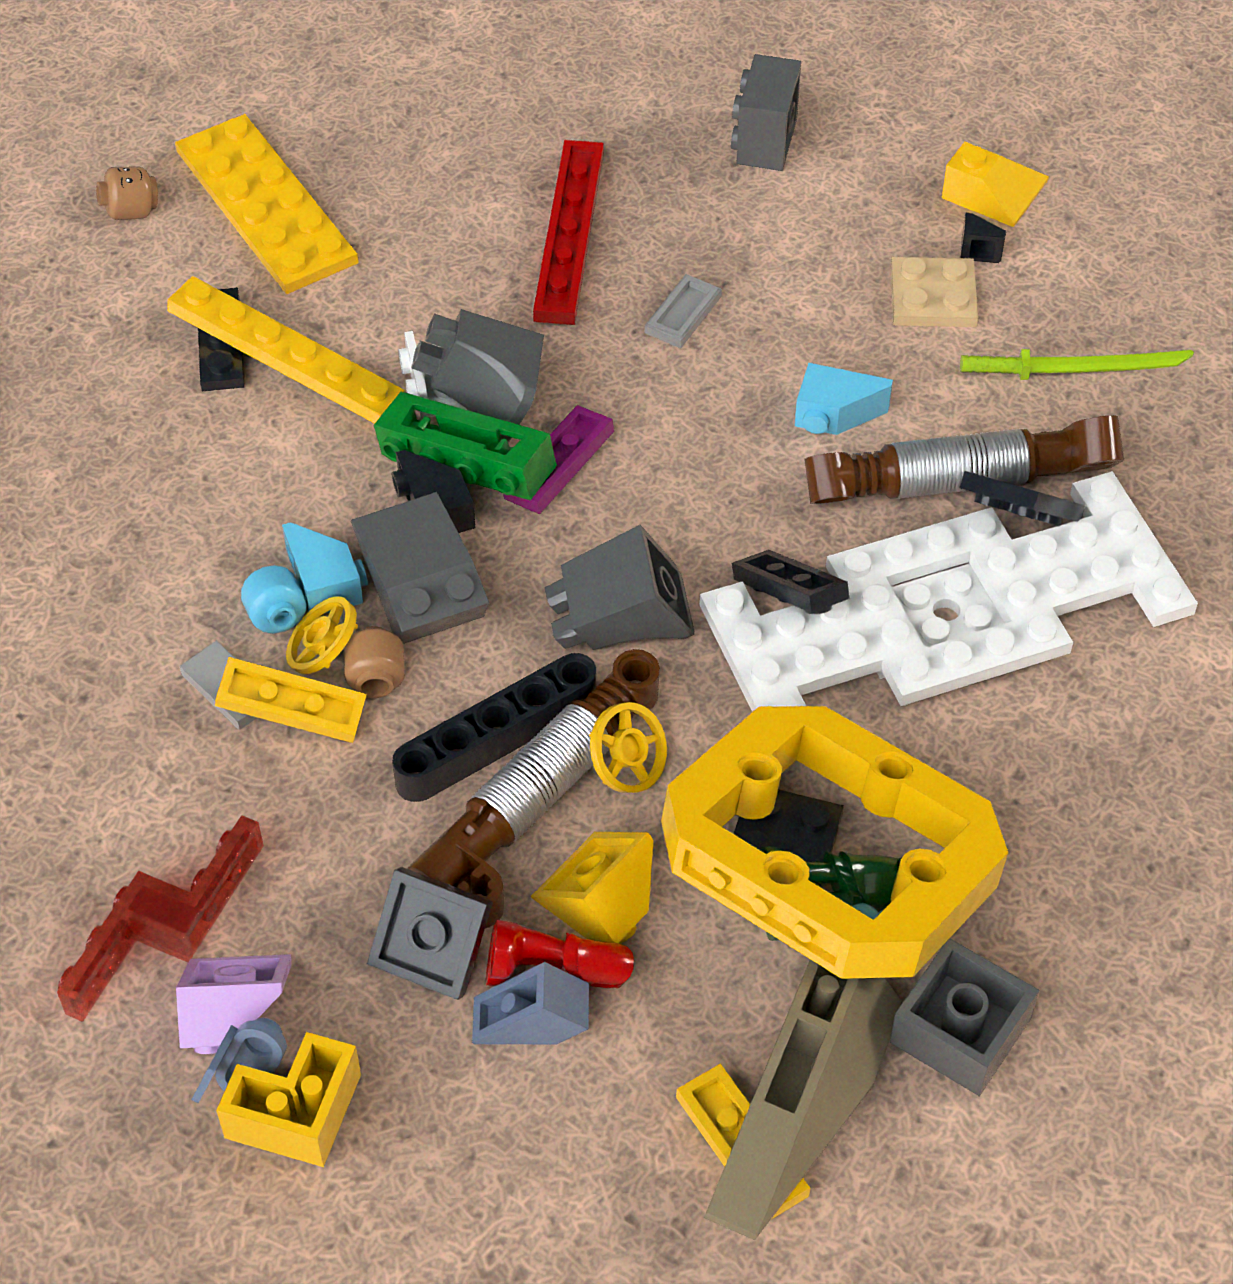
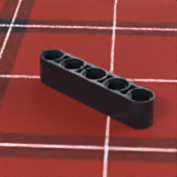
[392,653,597,802]

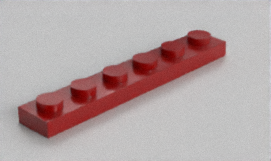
[533,140,604,325]

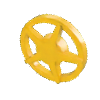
[286,596,358,674]
[589,702,667,793]

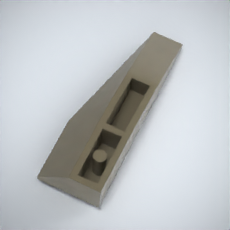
[704,959,903,1240]

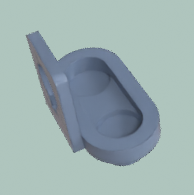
[191,1018,287,1103]

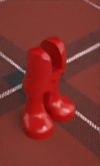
[485,920,634,988]

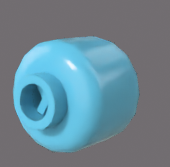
[241,565,306,634]

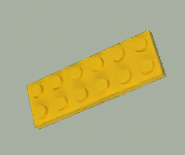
[175,114,359,295]

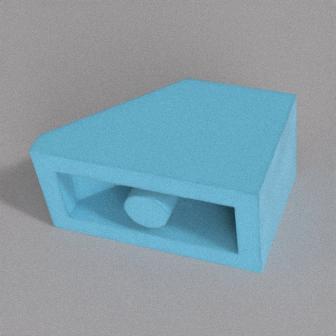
[795,363,893,435]
[282,522,368,614]

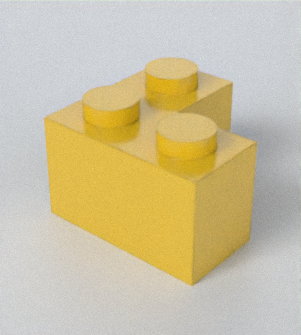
[216,1032,361,1167]

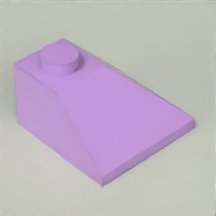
[176,954,291,1054]

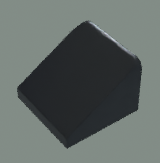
[960,212,1006,263]

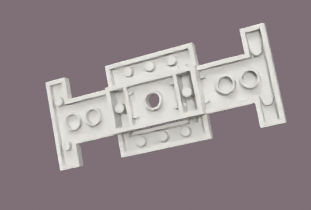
[699,471,1198,712]

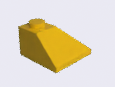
[942,141,1049,227]
[531,832,654,944]

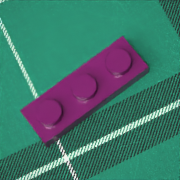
[503,405,614,514]

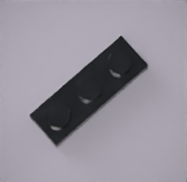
[198,287,244,392]
[732,550,850,614]

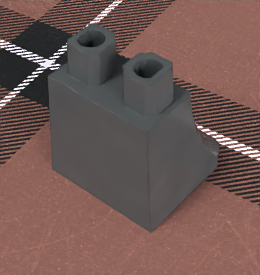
[411,309,544,443]
[545,525,695,650]

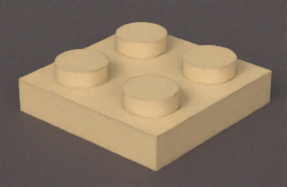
[890,257,978,327]

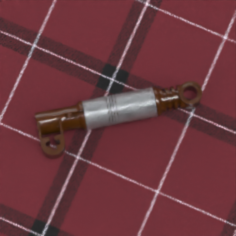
[804,415,1124,504]
[408,649,660,929]

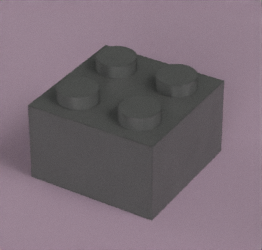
[731,54,802,171]
[890,938,1039,1097]

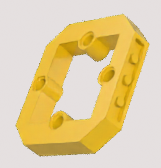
[661,706,1009,979]

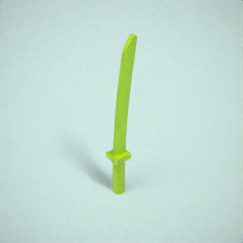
[960,349,1194,380]

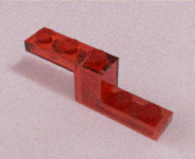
[57,815,264,1022]

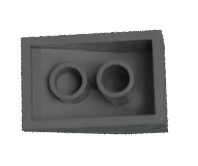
[351,492,489,644]

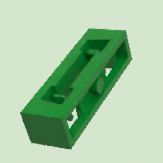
[373,391,557,501]

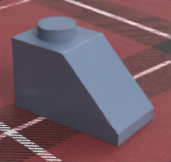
[472,962,589,1045]

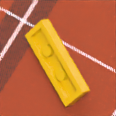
[215,657,367,743]
[676,1063,810,1220]

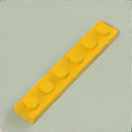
[167,276,404,424]

